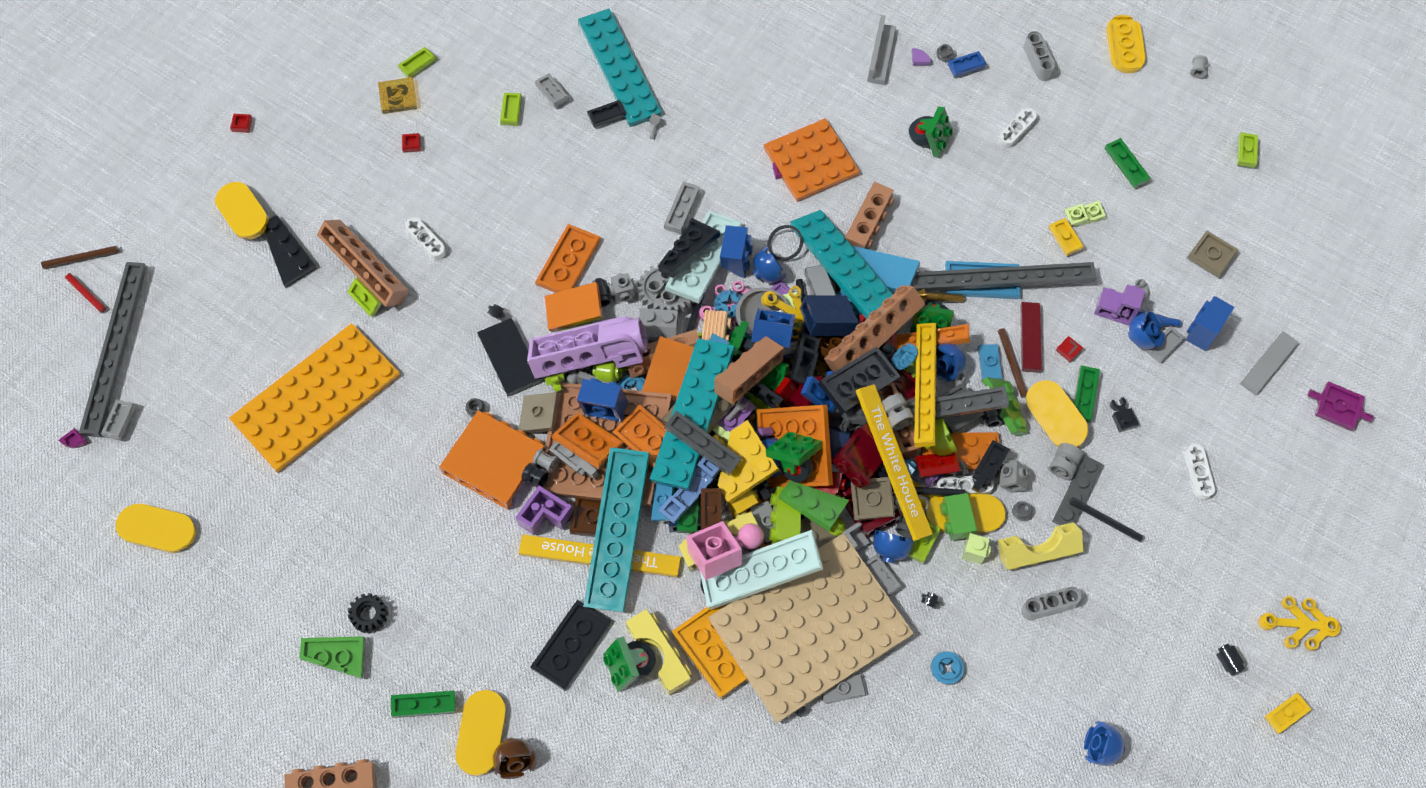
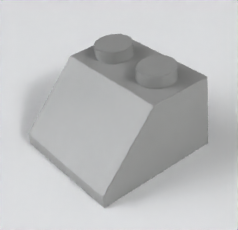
[639,308,678,338]

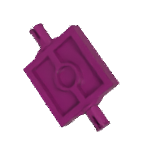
[1307,381,1374,431]

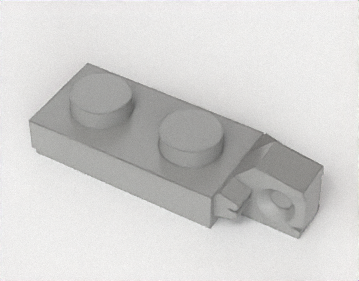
[549,442,599,479]

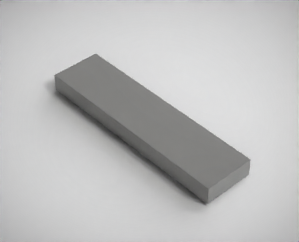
[1240,331,1298,395]

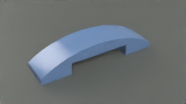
[658,457,720,523]

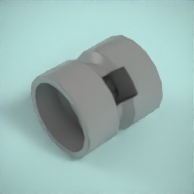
[882,393,915,431]
[1049,443,1083,480]

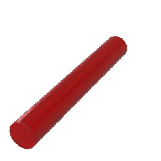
[65,273,106,313]

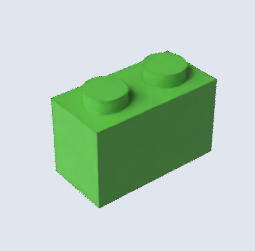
[940,493,977,541]

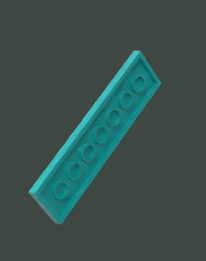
[578,8,662,127]
[790,210,901,319]
[650,338,735,491]
[583,447,650,613]

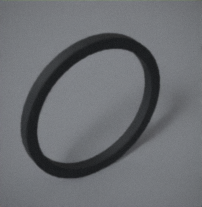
[767,225,803,261]

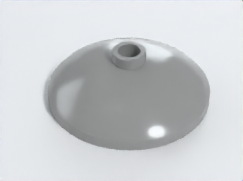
[735,287,789,337]

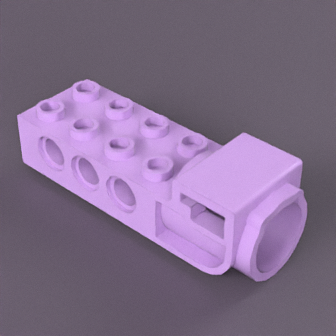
[527,316,648,379]

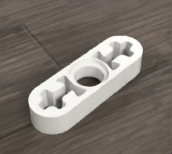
[998,108,1037,148]
[405,218,446,260]
[1184,444,1215,500]
[936,476,994,494]

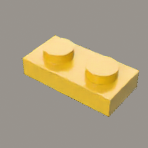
[1048,218,1084,256]
[1264,692,1312,734]

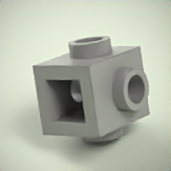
[608,273,637,304]
[999,460,1029,493]

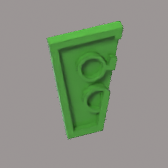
[982,377,1028,436]
[778,481,849,532]
[299,636,365,679]

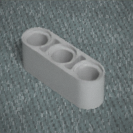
[1024,31,1055,81]
[805,265,835,295]
[1021,587,1082,620]

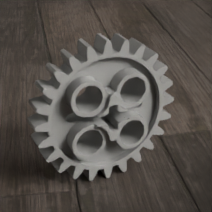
[637,263,694,312]

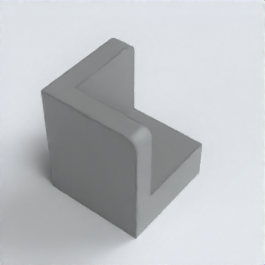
[844,522,870,552]

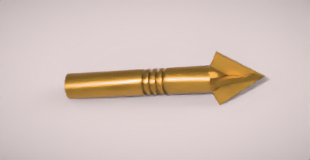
[918,289,964,303]

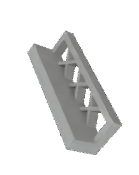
[867,15,896,85]

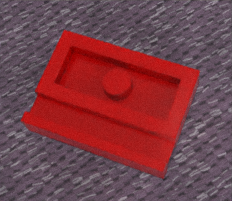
[915,453,960,477]

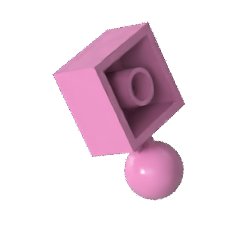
[686,521,764,580]

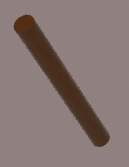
[41,245,119,269]
[998,328,1027,398]

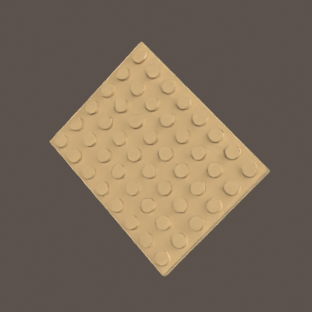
[708,533,914,724]

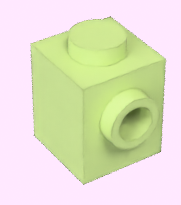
[962,533,991,564]

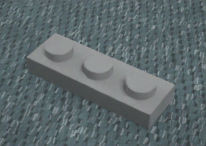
[664,181,700,234]

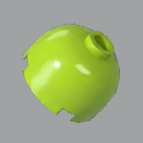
[926,418,958,456]

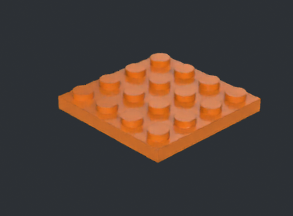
[763,118,860,202]
[757,405,833,488]

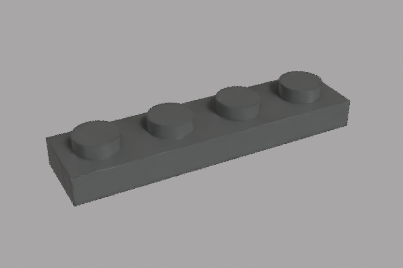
[664,411,742,476]
[1052,455,1102,526]

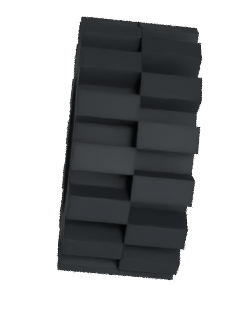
[348,593,388,634]

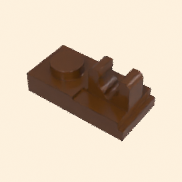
[701,488,721,529]

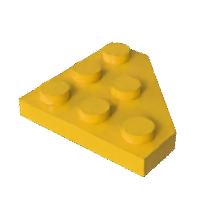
[718,420,779,503]

